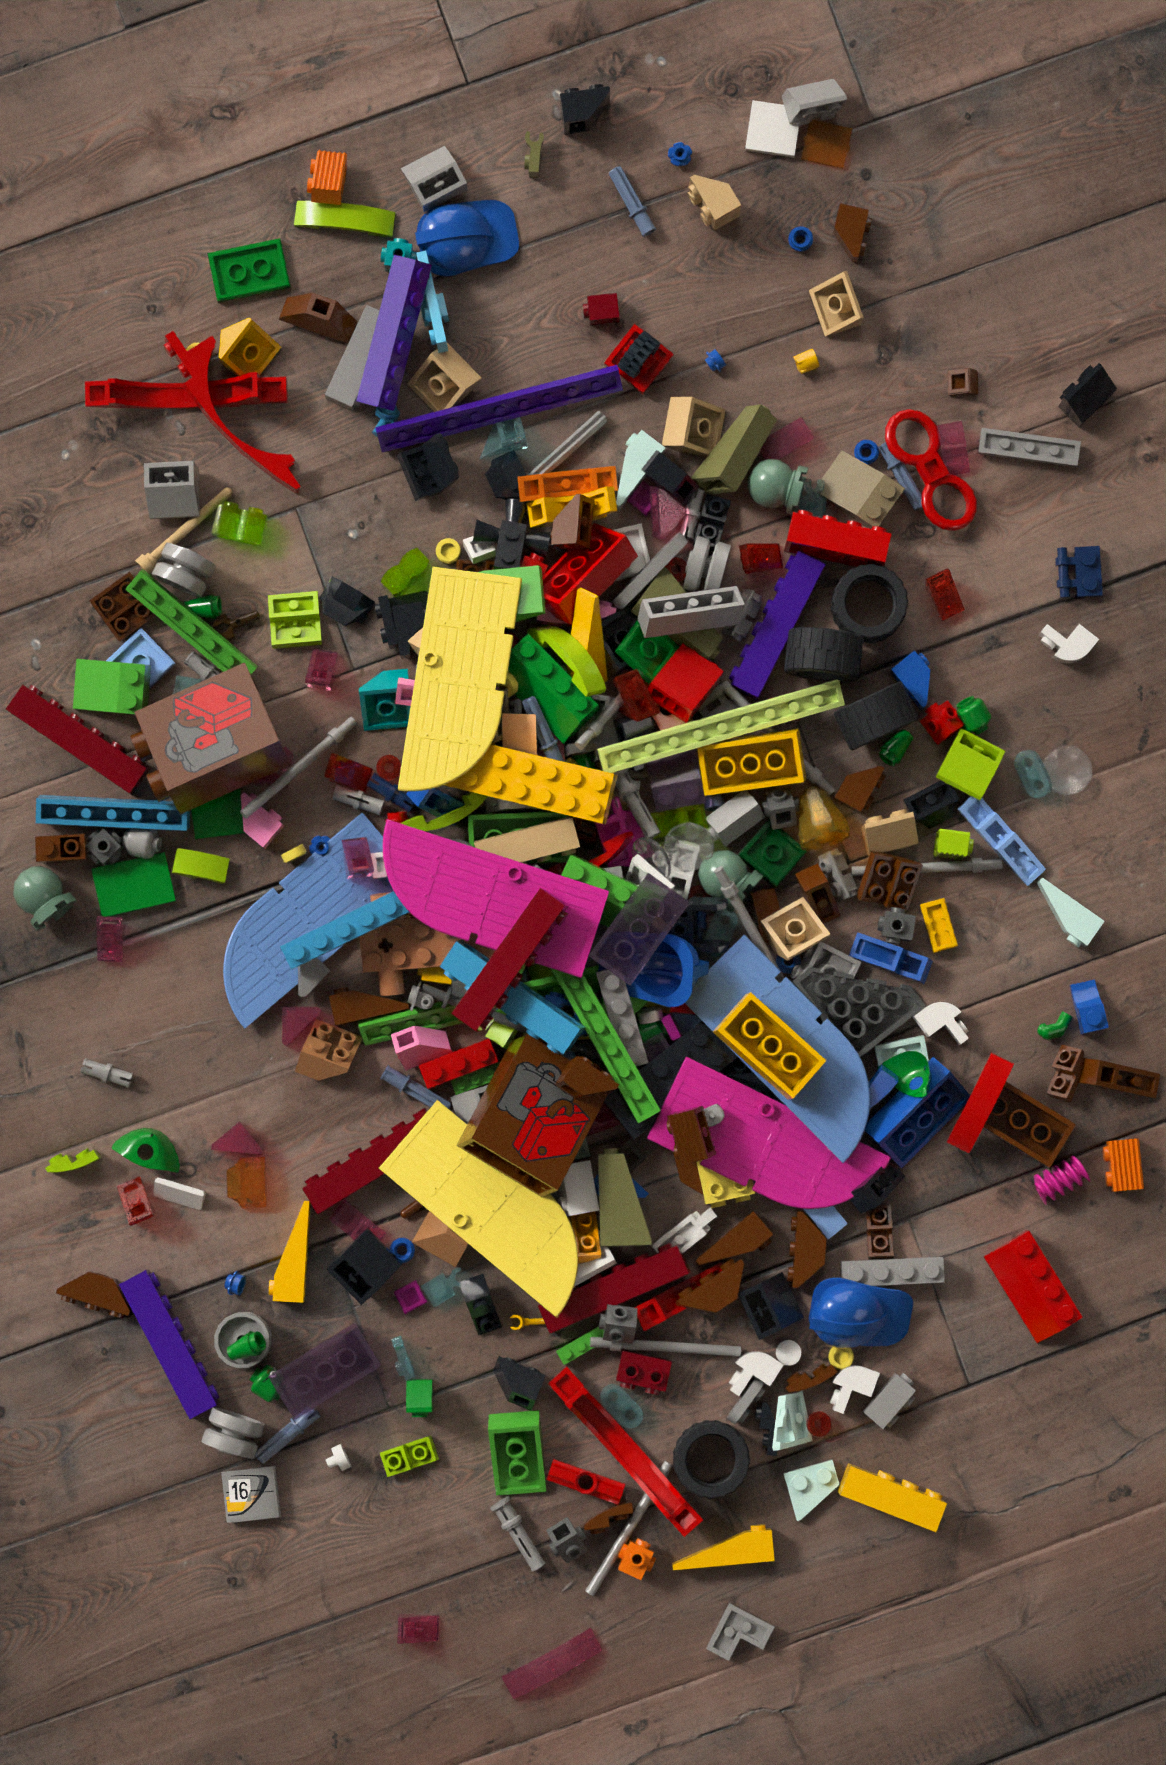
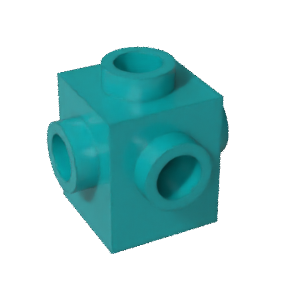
[380,238,417,272]

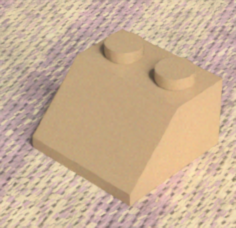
[408,343,482,412]
[662,397,726,457]

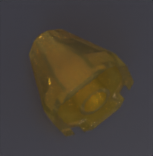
[799,787,850,850]

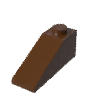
[329,987,410,1026]
[1078,1058,1160,1099]
[695,1211,773,1265]

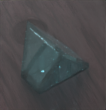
[479,417,527,459]

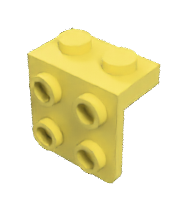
[696,1160,755,1208]

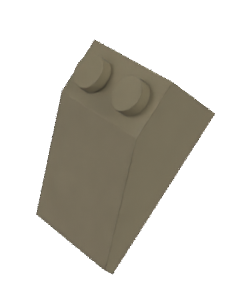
[813,450,905,529]

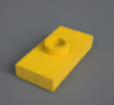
[920,898,958,953]

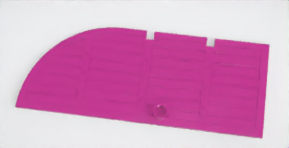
[383,819,609,978]
[647,1057,891,1209]

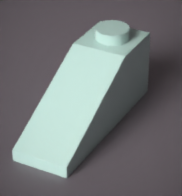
[616,430,665,511]
[1037,878,1104,948]

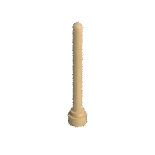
[135,487,232,575]

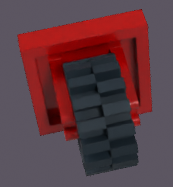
[604,324,674,394]

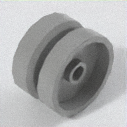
[683,536,731,592]
[152,542,216,598]
[214,1312,272,1368]
[201,1407,265,1459]

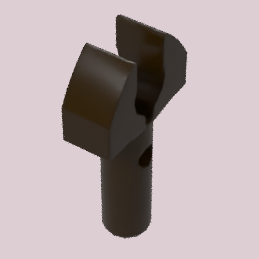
[213,610,260,640]

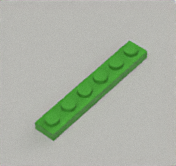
[126,569,258,674]

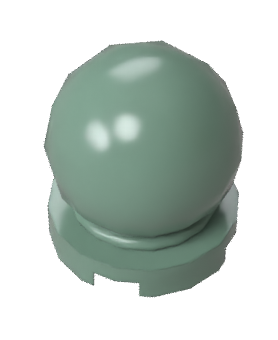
[747,459,809,515]
[698,850,763,914]
[13,866,77,931]

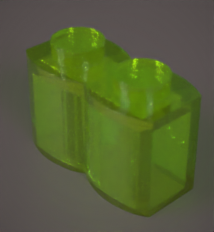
[211,501,268,547]
[381,548,430,597]

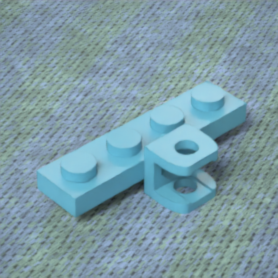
[416,251,449,353]

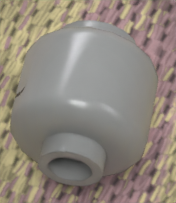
[123,828,162,859]

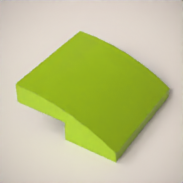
[268,591,322,649]

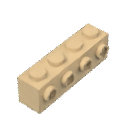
[474,816,580,864]

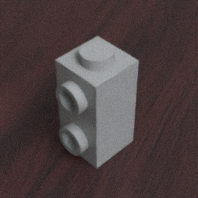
[705,790,765,846]
[862,1373,916,1429]

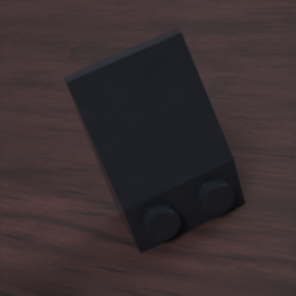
[601,600,638,680]

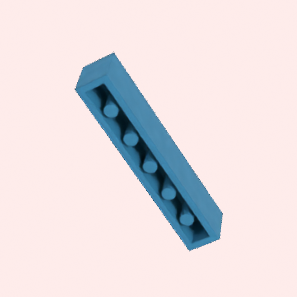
[36,795,190,831]
[280,891,410,970]
[440,940,585,1054]

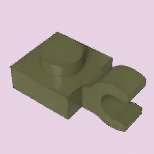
[524,131,544,178]

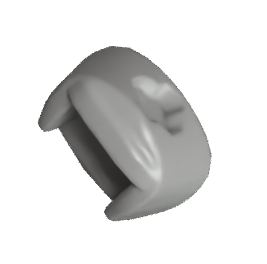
[704,1104,725,1127]

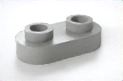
[726,1377,765,1424]

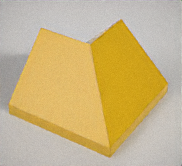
[219,318,281,376]

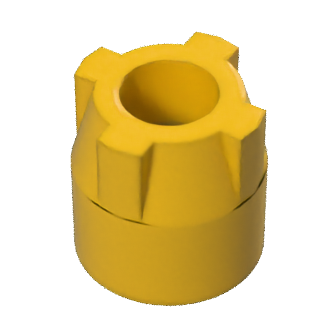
[793,349,820,374]

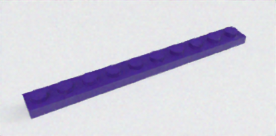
[375,365,623,453]

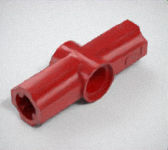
[546,1459,625,1505]

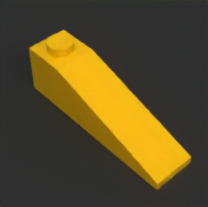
[567,588,608,683]
[269,1201,311,1303]
[672,1524,775,1570]

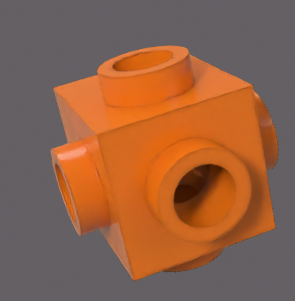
[618,1538,656,1580]

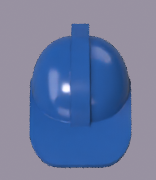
[415,200,519,276]
[598,931,709,1007]
[809,1278,913,1348]

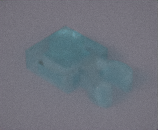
[798,479,826,518]
[421,1267,466,1307]
[391,1336,416,1380]

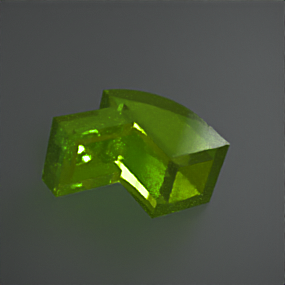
[650,804,708,839]

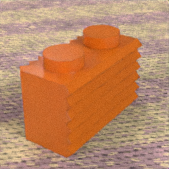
[307,150,347,205]
[1103,1138,1144,1192]

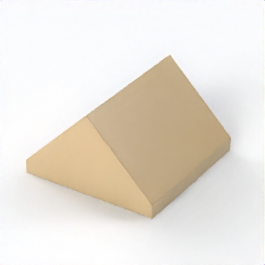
[809,271,864,337]
[761,897,830,960]

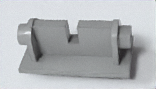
[721,589,762,642]
[818,848,858,903]
[407,981,435,1011]

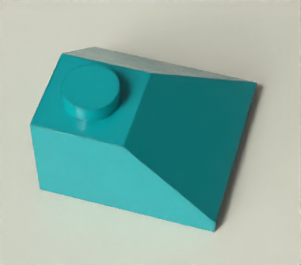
[359,668,411,731]

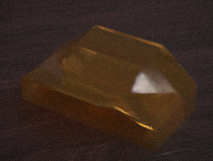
[227,1157,267,1208]

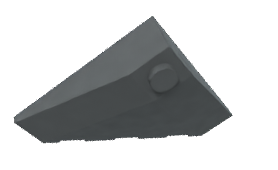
[792,967,925,1057]

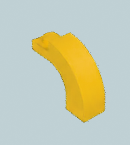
[527,487,617,527]

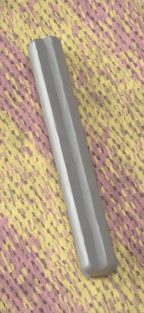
[528,411,607,475]

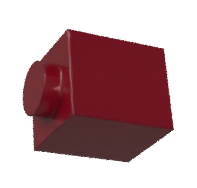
[583,293,619,325]

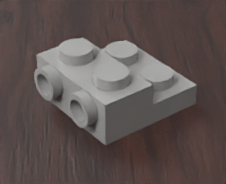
[791,942,861,980]

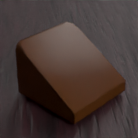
[947,368,978,396]

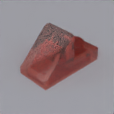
[739,543,783,574]
[925,568,965,621]
[613,669,660,722]
[324,753,373,792]
[117,1176,156,1226]

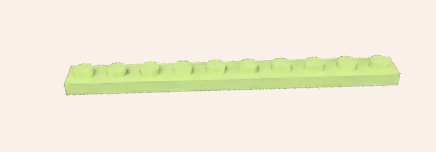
[597,680,845,773]

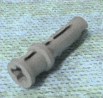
[613,768,661,840]
[490,1496,546,1572]

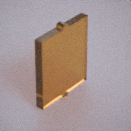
[801,120,852,169]

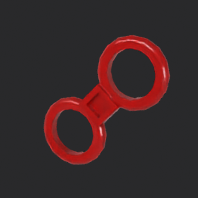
[885,409,977,531]

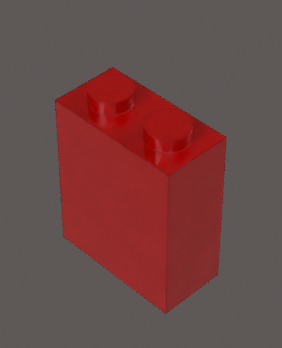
[645,643,724,723]

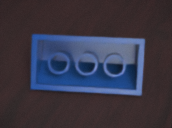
[865,1057,970,1169]

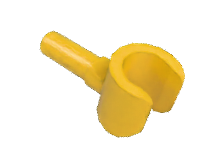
[510,1314,545,1330]

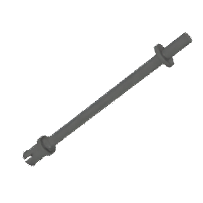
[421,984,606,1068]

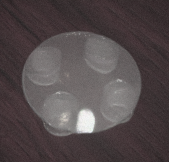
[1042,745,1092,795]
[664,823,714,872]
[630,837,671,879]

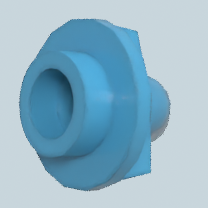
[372,405,400,437]

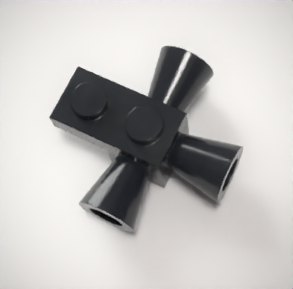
[472,499,550,570]

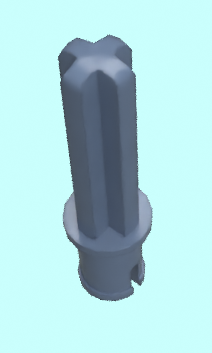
[609,166,656,237]
[878,442,922,511]
[522,696,565,762]
[380,1065,451,1109]
[255,1404,321,1463]

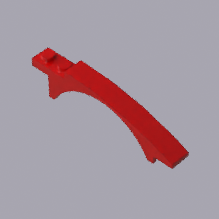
[163,331,301,493]
[85,372,288,409]
[548,1366,703,1537]

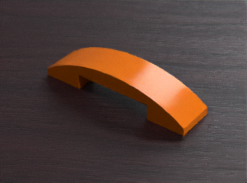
[517,466,618,502]

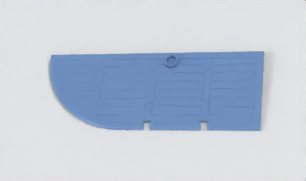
[223,813,394,1029]
[685,934,870,1163]

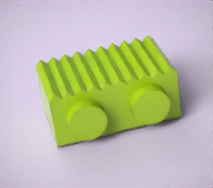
[933,829,974,861]

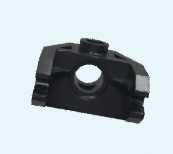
[667,896,729,953]

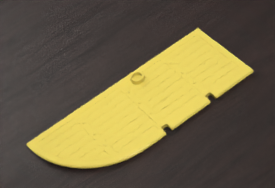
[398,567,522,791]
[379,1100,578,1318]

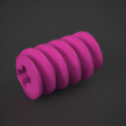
[1034,1155,1091,1205]

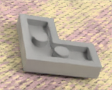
[706,1603,775,1661]

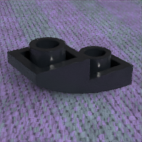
[693,494,731,551]
[755,1402,777,1456]

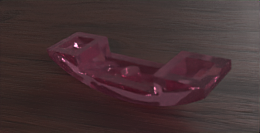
[501,1627,603,1699]

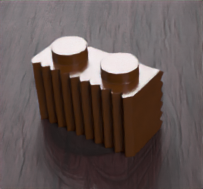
[667,1106,717,1165]

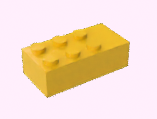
[697,729,806,796]
[713,992,827,1100]
[837,1463,947,1532]

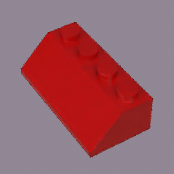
[784,510,891,567]
[542,523,638,625]
[983,1230,1083,1343]

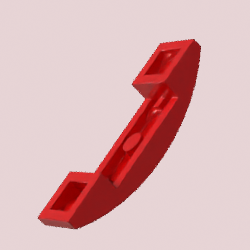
[546,831,634,875]
[947,1052,1014,1153]
[634,1262,723,1331]

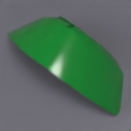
[877,1051,931,1097]
[112,1128,180,1173]

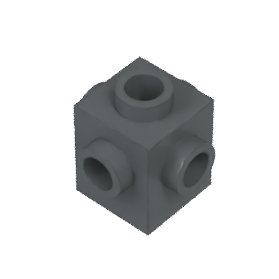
[762,787,799,830]
[86,828,124,866]
[877,907,916,945]
[599,1304,638,1344]
[546,1517,588,1564]

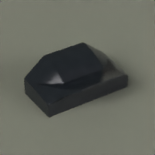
[485,450,526,500]
[319,576,375,626]
[902,780,959,829]

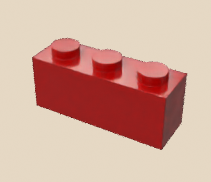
[418,1038,499,1090]

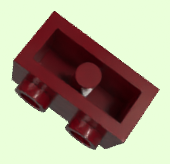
[616,1350,672,1395]

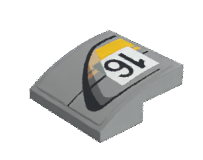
[221,1466,281,1523]

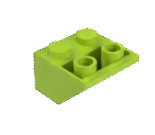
[936,728,1005,800]

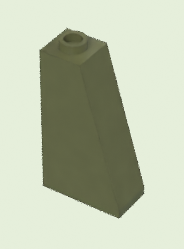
[691,404,777,494]
[631,567,723,661]
[598,1149,652,1246]

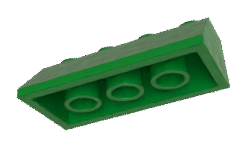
[508,634,600,744]

